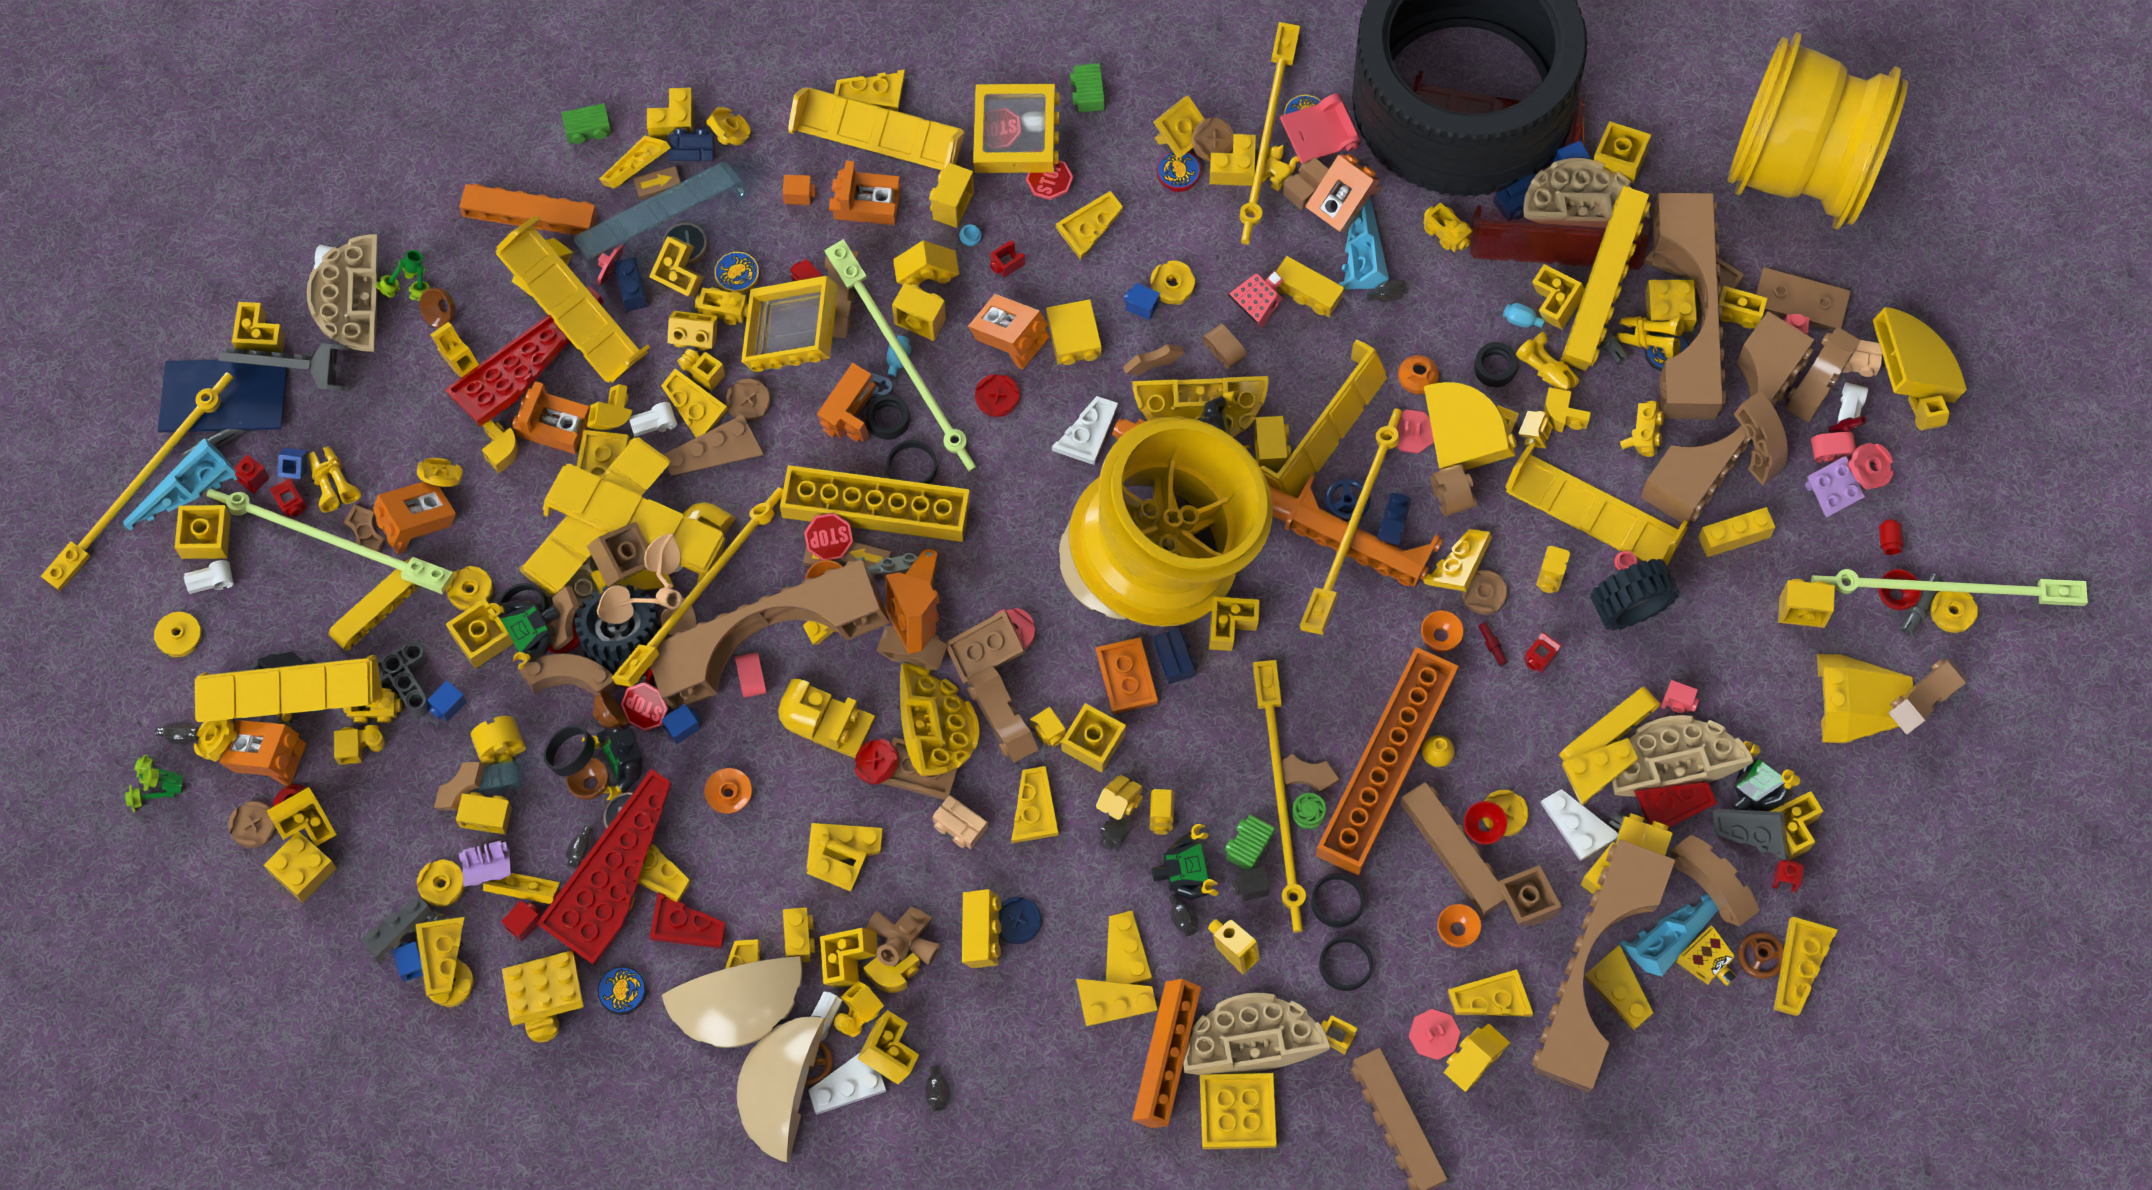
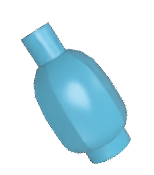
[1503,303,1544,328]
[886,335,911,377]

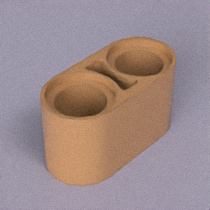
[1202,324,1246,369]

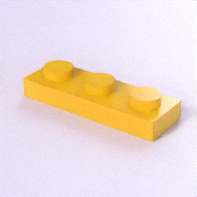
[483,873,560,904]

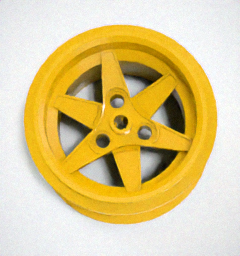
[1727,32,1908,230]
[1069,417,1273,626]

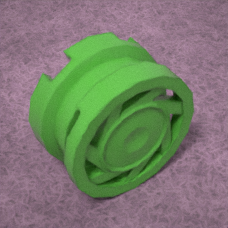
[1292,793,1326,829]

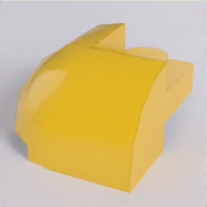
[683,502,735,535]
[778,679,832,741]

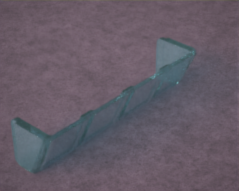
[573,161,745,276]

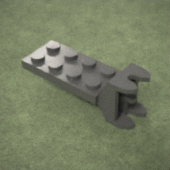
[218,343,352,391]

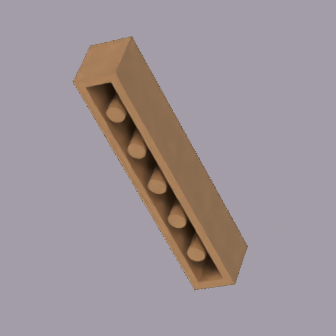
[1400,782,1507,918]
[1350,1048,1447,1190]

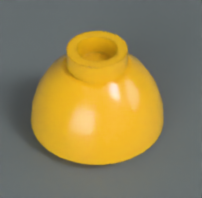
[1422,735,1455,767]

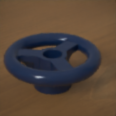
[1325,478,1371,521]

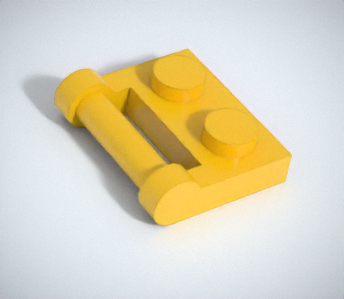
[807,834,867,892]

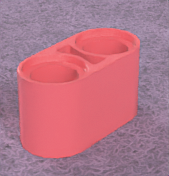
[1811,432,1856,463]
[735,652,766,698]

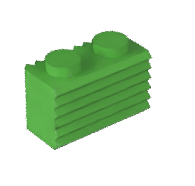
[1070,63,1104,113]
[561,103,611,144]
[1225,814,1275,873]

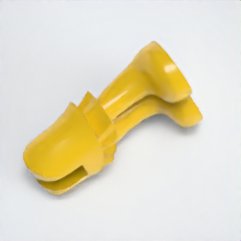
[1617,316,1685,358]
[1516,332,1579,391]
[308,446,361,513]

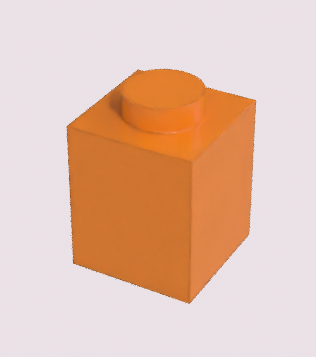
[783,175,816,205]

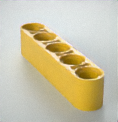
[328,558,420,651]
[1559,686,1661,761]

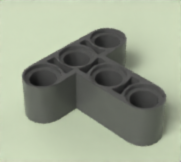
[378,641,430,717]

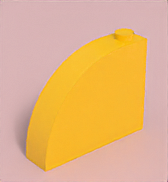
[1873,307,1967,403]
[1424,382,1517,471]

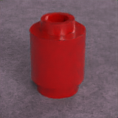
[1878,519,1904,555]

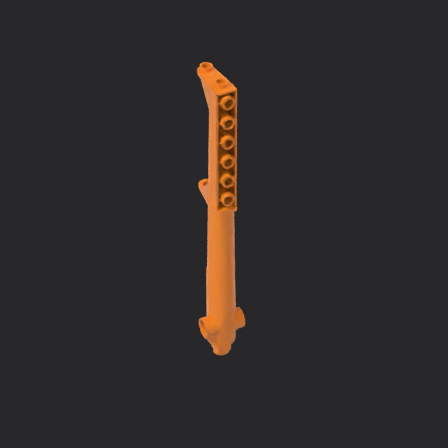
[1112,418,1443,587]

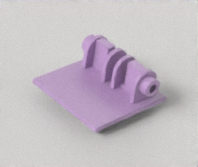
[1805,456,1865,517]
[459,840,511,887]

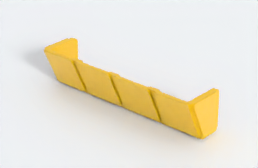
[788,87,965,170]
[496,216,650,383]
[1261,340,1387,499]
[519,437,671,597]
[1505,442,1688,566]
[543,464,725,584]
[195,655,383,722]

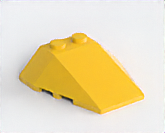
[1817,654,1913,743]

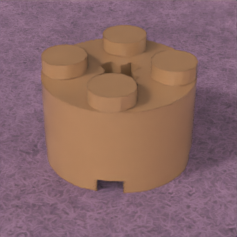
[1430,464,1477,517]

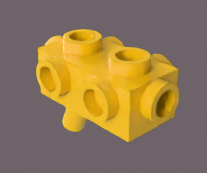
[1423,202,1472,253]
[695,287,749,325]
[1620,401,1664,457]
[343,688,402,723]

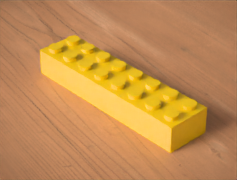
[1560,186,1651,371]
[780,465,970,542]

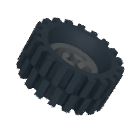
[1590,559,1680,631]
[575,584,661,671]

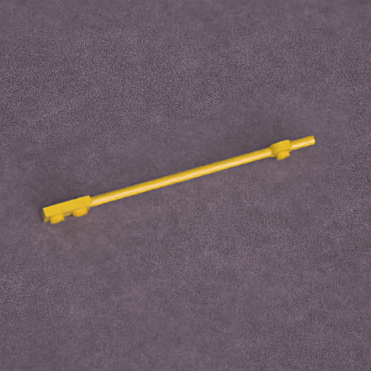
[1239,22,1300,245]
[41,372,234,591]
[1300,409,1402,635]
[612,487,783,687]
[1252,660,1306,933]

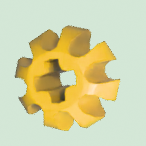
[524,1015,559,1043]

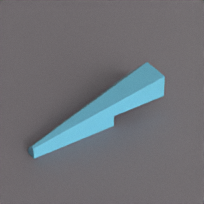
[1339,196,1389,289]
[123,438,237,530]
[1620,893,1719,976]

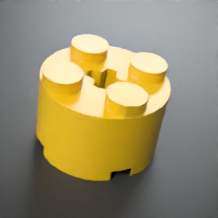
[471,716,526,766]

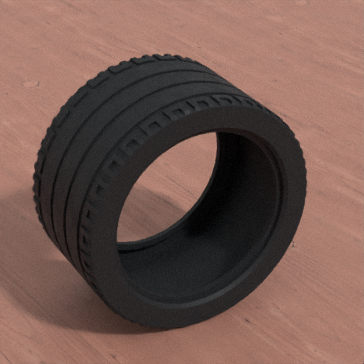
[1352,0,1588,197]

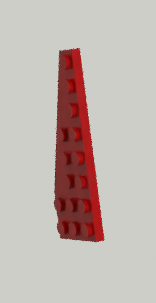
[445,286,604,427]
[536,769,672,966]

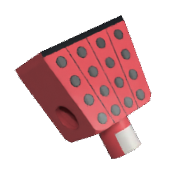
[1228,271,1284,327]

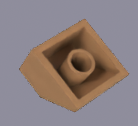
[587,522,648,587]
[1497,865,1562,926]

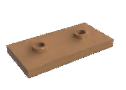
[1756,267,1851,331]

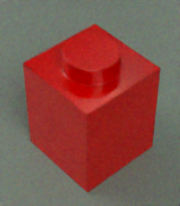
[501,900,540,942]

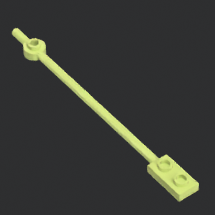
[824,239,977,472]
[207,488,454,594]
[1811,569,2088,606]

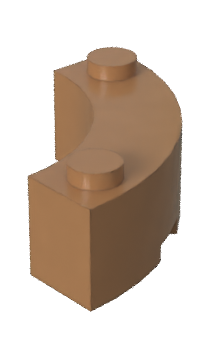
[816,251,859,339]
[1786,327,1861,423]
[1734,390,1788,486]
[518,654,619,696]
[1888,657,1967,735]
[967,666,1038,763]
[1671,835,1760,926]

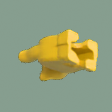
[1262,145,1299,192]

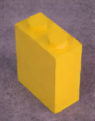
[1046,299,1101,365]

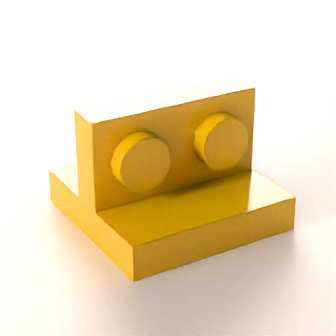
[1153,95,1204,158]
[813,697,875,758]

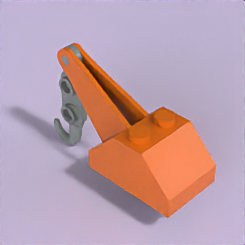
[855,549,939,654]

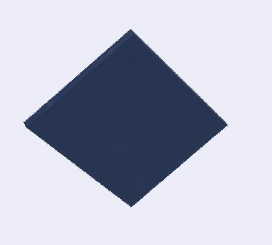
[158,360,287,433]

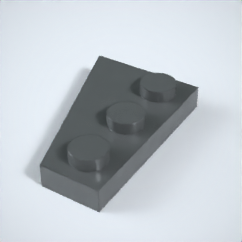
[1713,809,1789,860]
[361,896,433,965]

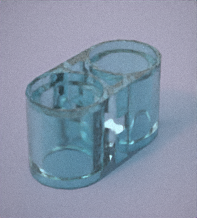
[476,762,521,796]

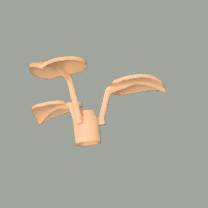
[597,533,696,636]

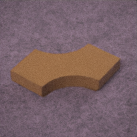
[1123,344,1185,375]
[344,504,386,561]
[551,586,580,650]
[1281,754,1339,793]
[434,762,485,810]

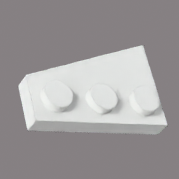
[1052,396,1118,465]
[1541,789,1618,861]
[808,1053,886,1115]

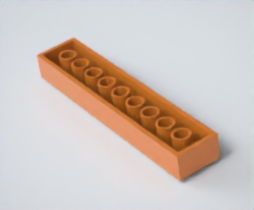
[1315,647,1459,876]

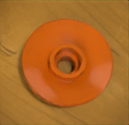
[704,768,752,814]

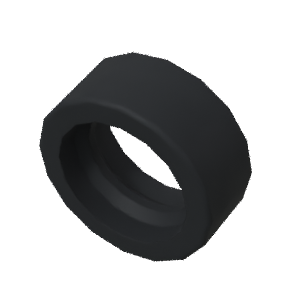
[1474,342,1518,388]
[866,394,910,440]

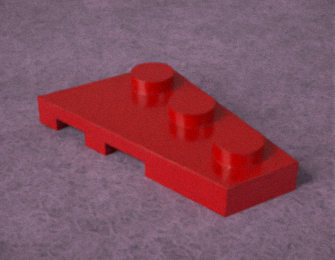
[1634,781,1717,828]
[650,892,726,949]

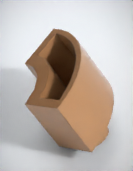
[876,626,947,670]

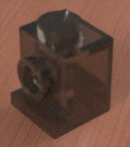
[1099,815,1132,851]

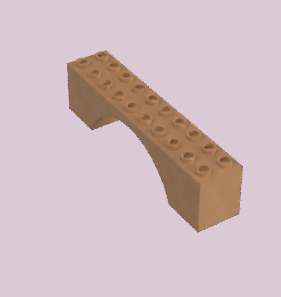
[1652,193,1726,420]
[1641,311,1814,526]
[651,559,890,711]
[1531,839,1675,1093]

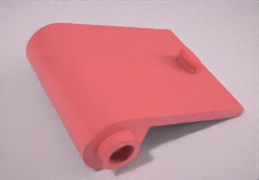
[1280,93,1361,164]

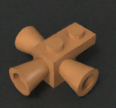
[866,906,941,966]

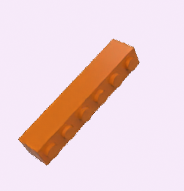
[459,184,598,238]
[1132,979,1201,1128]

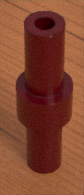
[1829,415,1867,433]
[1478,622,1508,666]

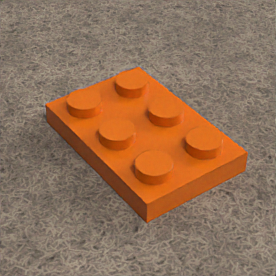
[1095,637,1158,714]

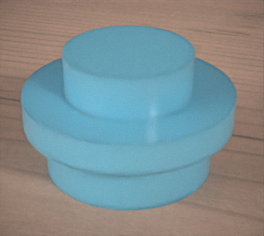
[959,224,982,246]

